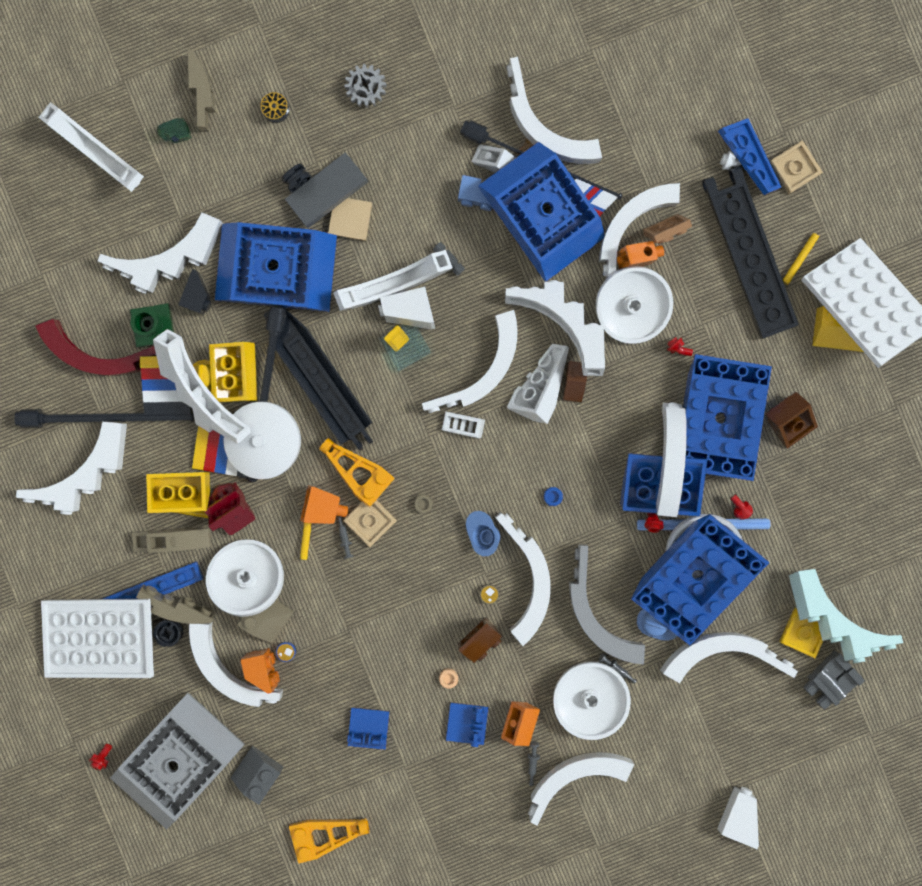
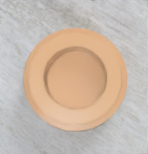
[439,668,458,689]

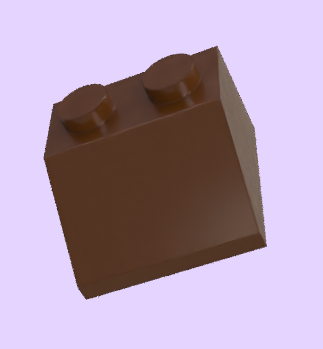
[765,392,818,449]
[458,617,502,663]

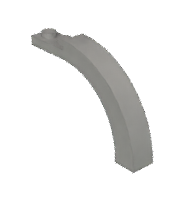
[569,544,645,665]

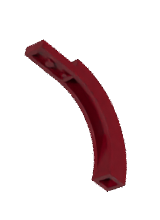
[35,319,156,376]

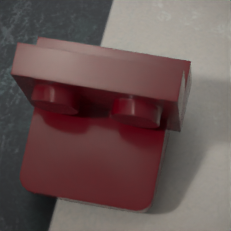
[204,482,255,535]

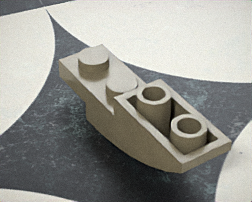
[185,49,216,132]
[132,528,211,553]
[136,584,216,624]

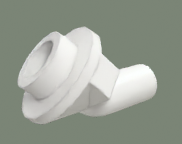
[720,151,742,170]

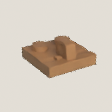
[643,214,692,243]

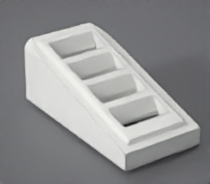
[442,412,485,438]

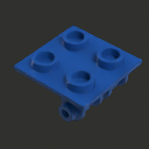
[446,702,488,747]
[347,708,389,750]

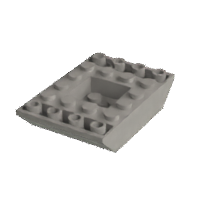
[110,693,244,830]

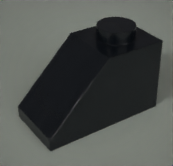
[178,269,211,315]

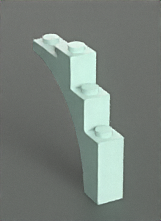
[789,569,903,663]

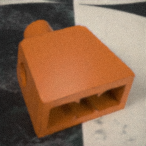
[616,241,664,270]
[300,485,348,524]

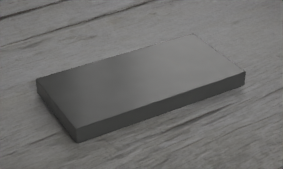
[285,152,369,228]

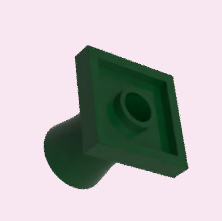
[130,303,174,348]

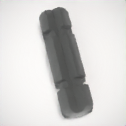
[433,242,465,276]

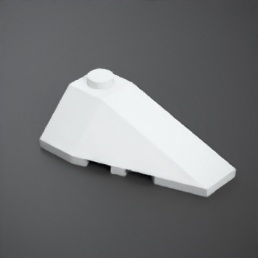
[507,344,569,424]

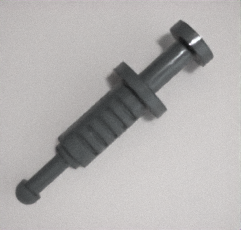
[337,516,354,559]
[598,653,636,684]
[527,741,540,786]

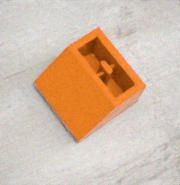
[241,648,280,694]

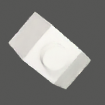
[471,145,516,173]

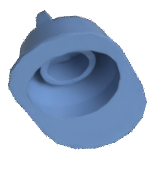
[466,511,500,556]
[637,609,677,641]

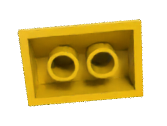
[812,306,864,352]
[209,342,257,402]
[146,472,210,513]

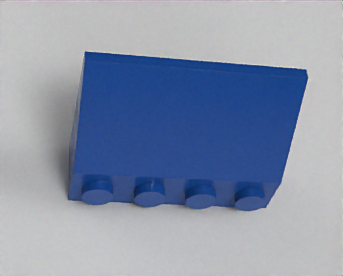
[620,453,707,516]

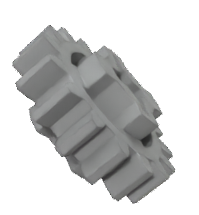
[344,64,387,108]

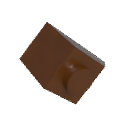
[563,361,587,402]

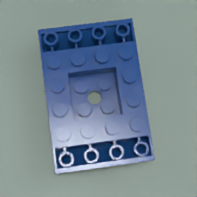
[478,142,605,282]
[215,222,337,312]
[683,354,772,481]
[631,514,769,645]

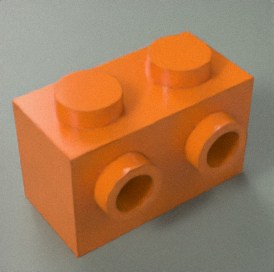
[501,701,540,746]

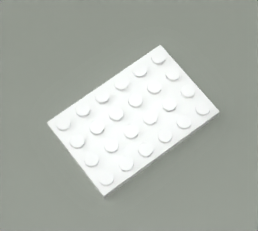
[802,238,922,368]
[41,599,154,678]

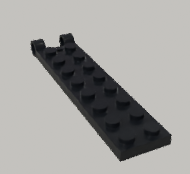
[702,166,799,339]

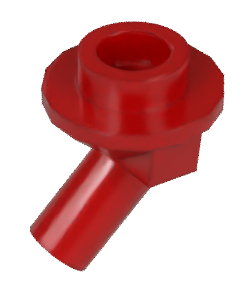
[666,337,693,356]
[730,494,753,520]
[644,512,664,533]
[89,744,112,771]

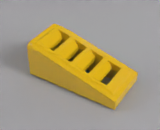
[384,325,409,352]

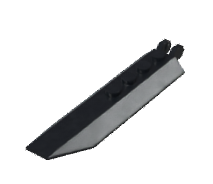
[264,307,373,451]

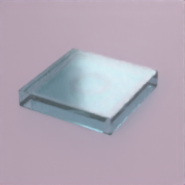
[379,325,432,372]

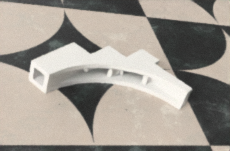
[98,213,223,294]
[505,280,605,376]
[153,329,251,444]
[16,422,127,515]

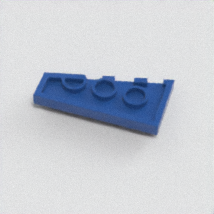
[718,118,781,195]

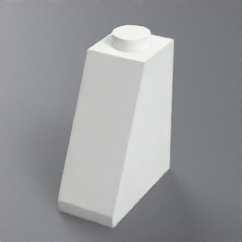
[378,287,435,329]
[717,786,759,849]

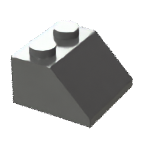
[231,746,284,805]

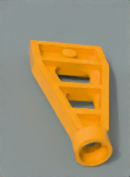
[319,438,395,508]
[289,818,370,864]

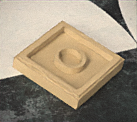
[769,140,823,194]
[328,198,373,241]
[343,500,397,547]

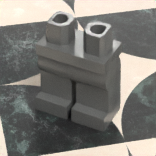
[803,651,865,710]

